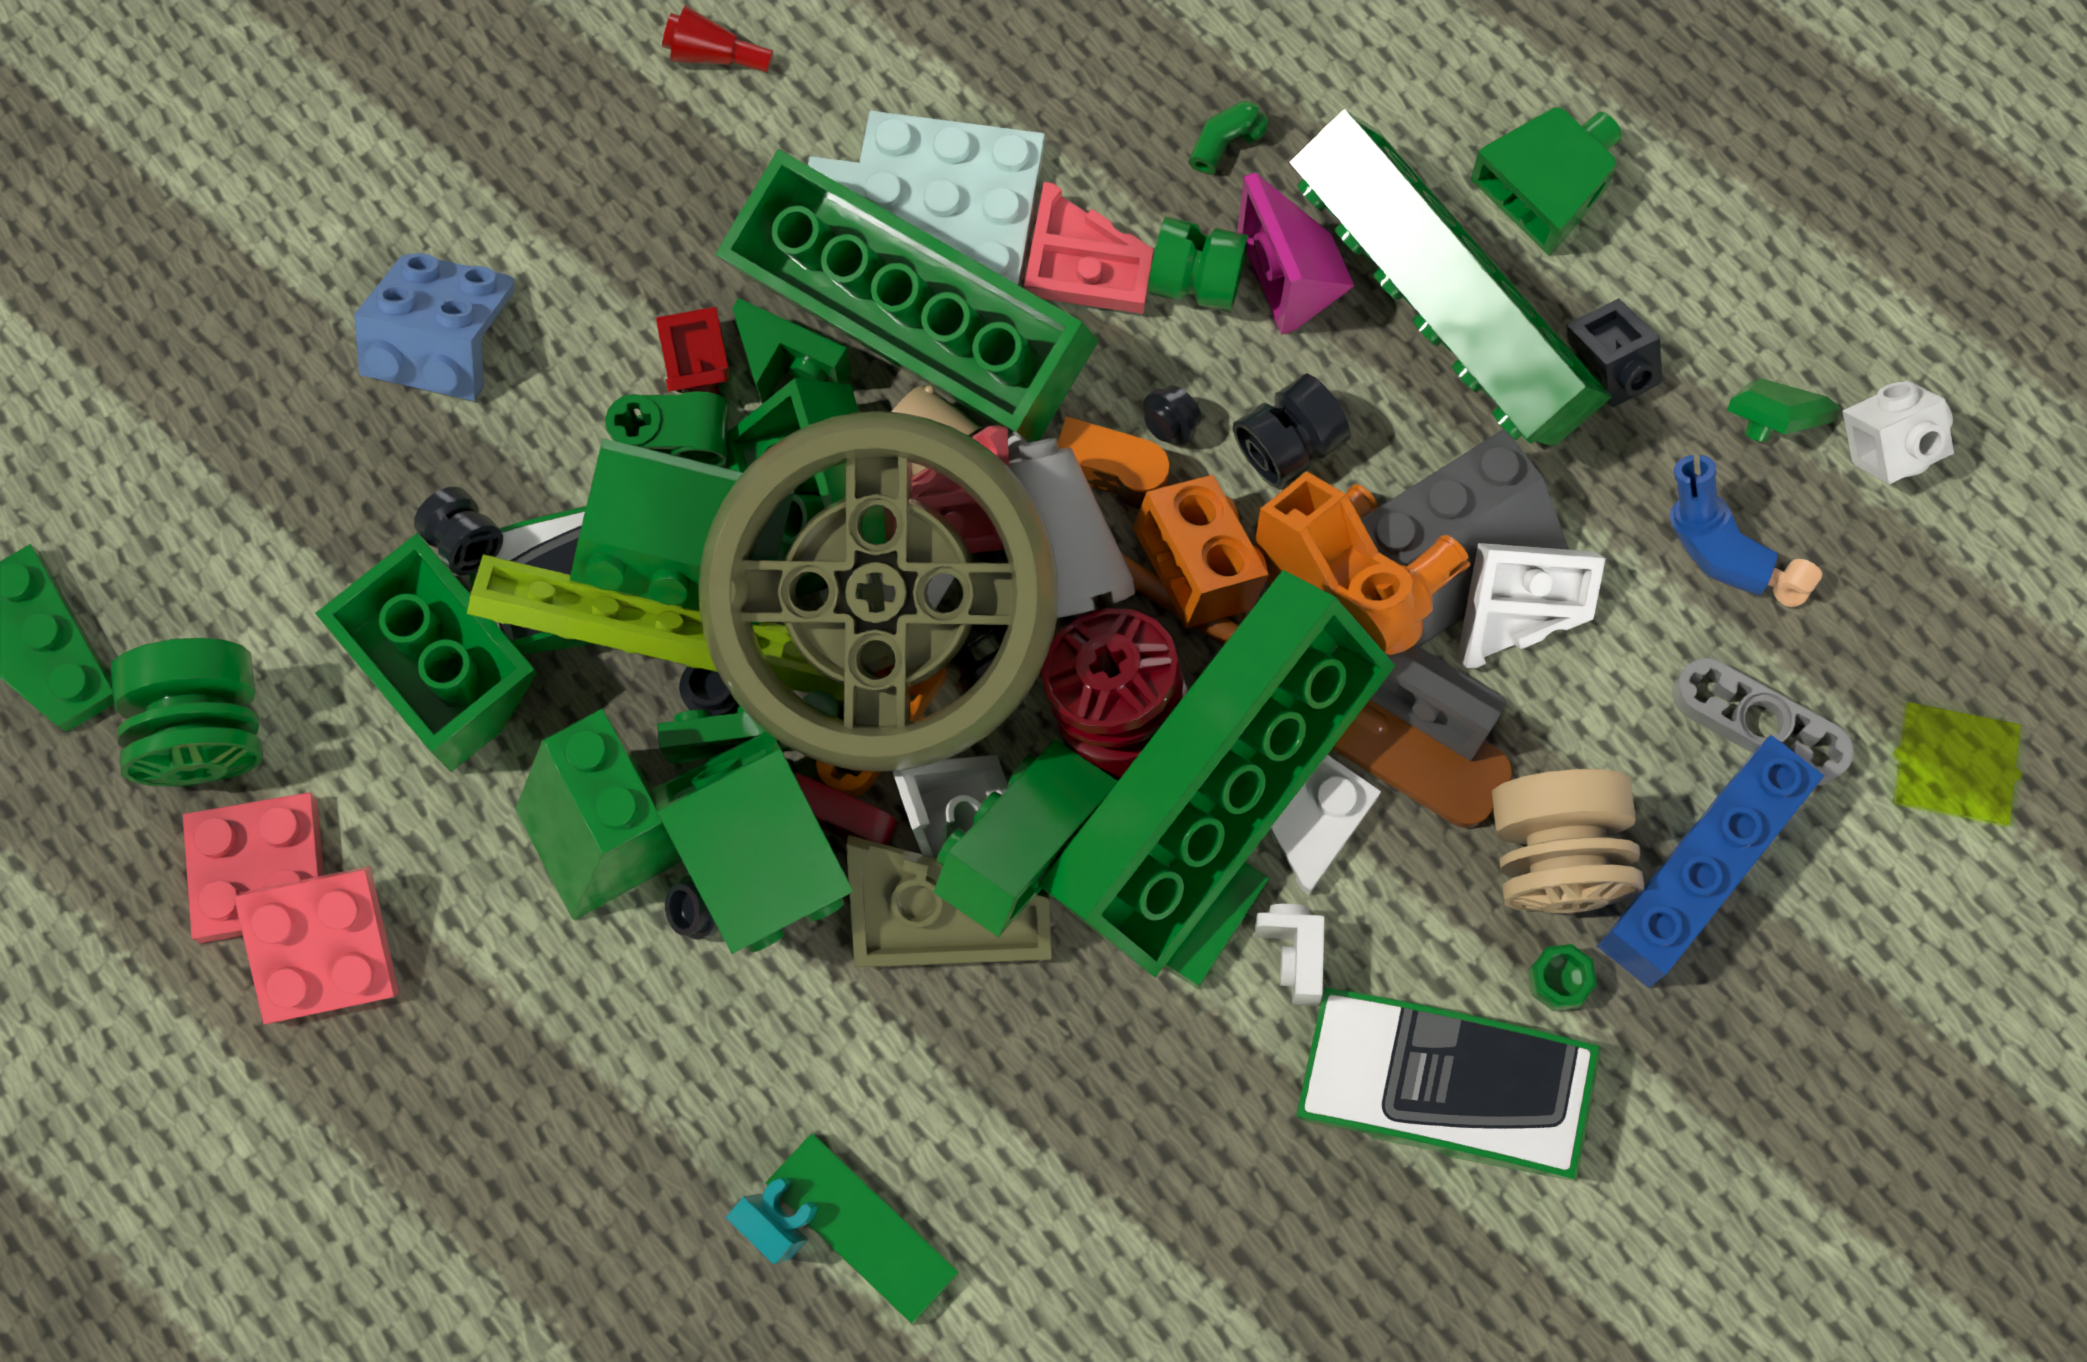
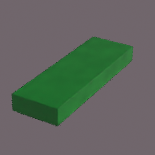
[765,1133,959,1325]

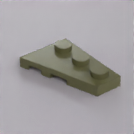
[846,835,1052,967]

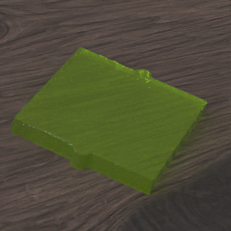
[1892,702,2022,827]

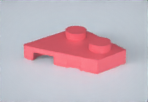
[1024,182,1154,314]

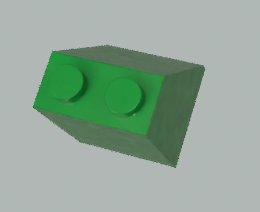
[515,709,682,920]
[654,732,853,954]

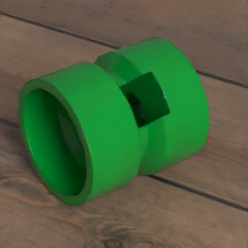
[1148,217,1249,312]

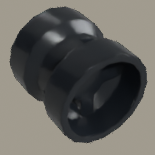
[414,487,503,576]

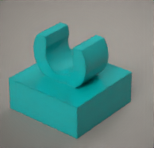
[725,1177,817,1265]

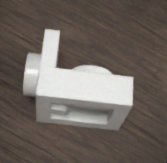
[1255,904,1324,1006]

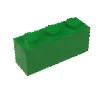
[933,739,1118,938]

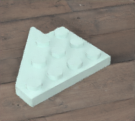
[808,111,1045,286]

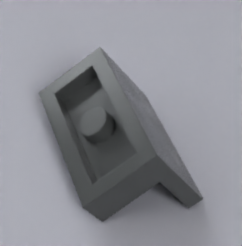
[1370,645,1506,761]

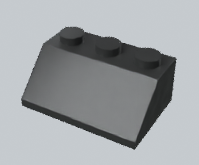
[1361,429,1569,647]

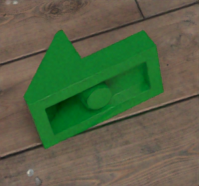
[732,298,852,404]

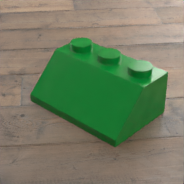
[727,378,885,597]
[570,438,794,625]
[315,533,537,772]

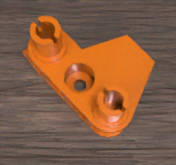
[1255,471,1470,655]

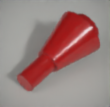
[662,5,774,73]

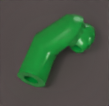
[1188,101,1269,175]

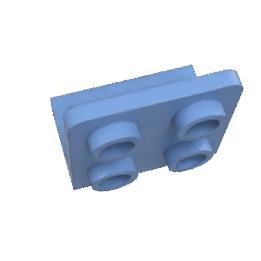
[354,253,515,401]

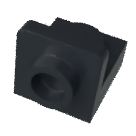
[1566,298,1662,407]

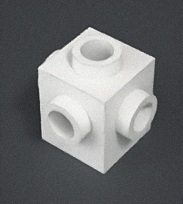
[1843,380,1954,485]

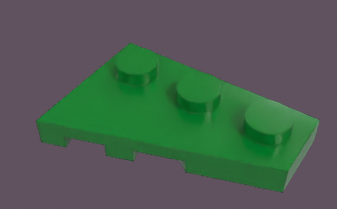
[0,544,114,732]

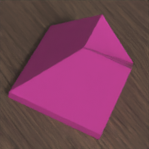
[1237,172,1355,335]

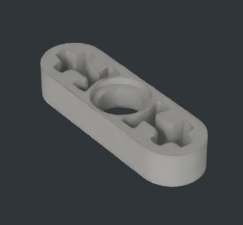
[1672,658,1854,785]

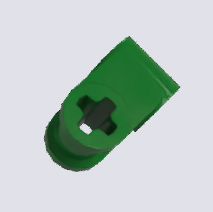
[605,391,728,467]

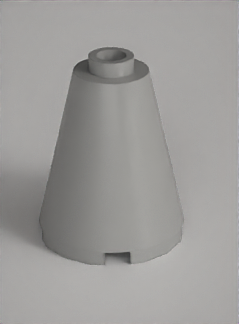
[1009,438,1135,618]

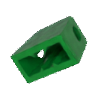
[1470,107,1622,256]

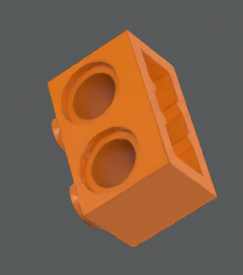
[1133,474,1269,628]

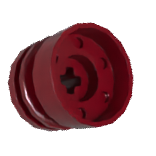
[1041,608,1187,780]

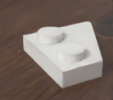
[1457,543,1606,668]
[1268,755,1381,895]

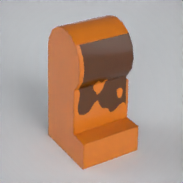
[1058,416,1169,509]

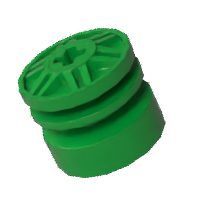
[111,638,263,787]

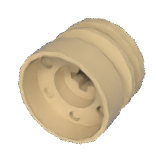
[1492,769,1645,913]

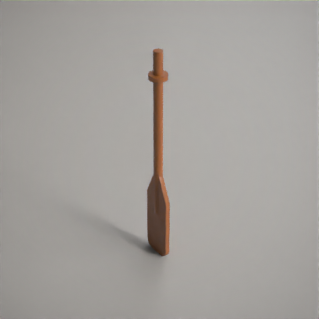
[1122,553,1512,828]

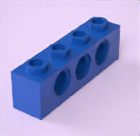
[1597,734,1825,988]

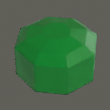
[1528,944,1597,1011]

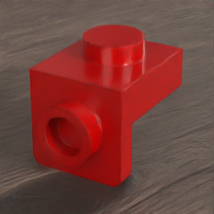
[655,306,732,395]

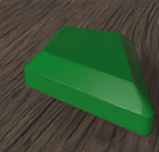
[1727,378,1841,442]

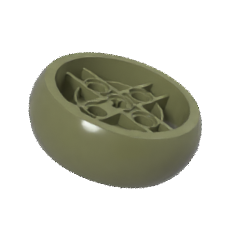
[698,411,1059,772]

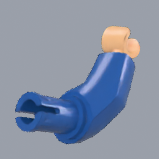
[1669,455,1822,607]

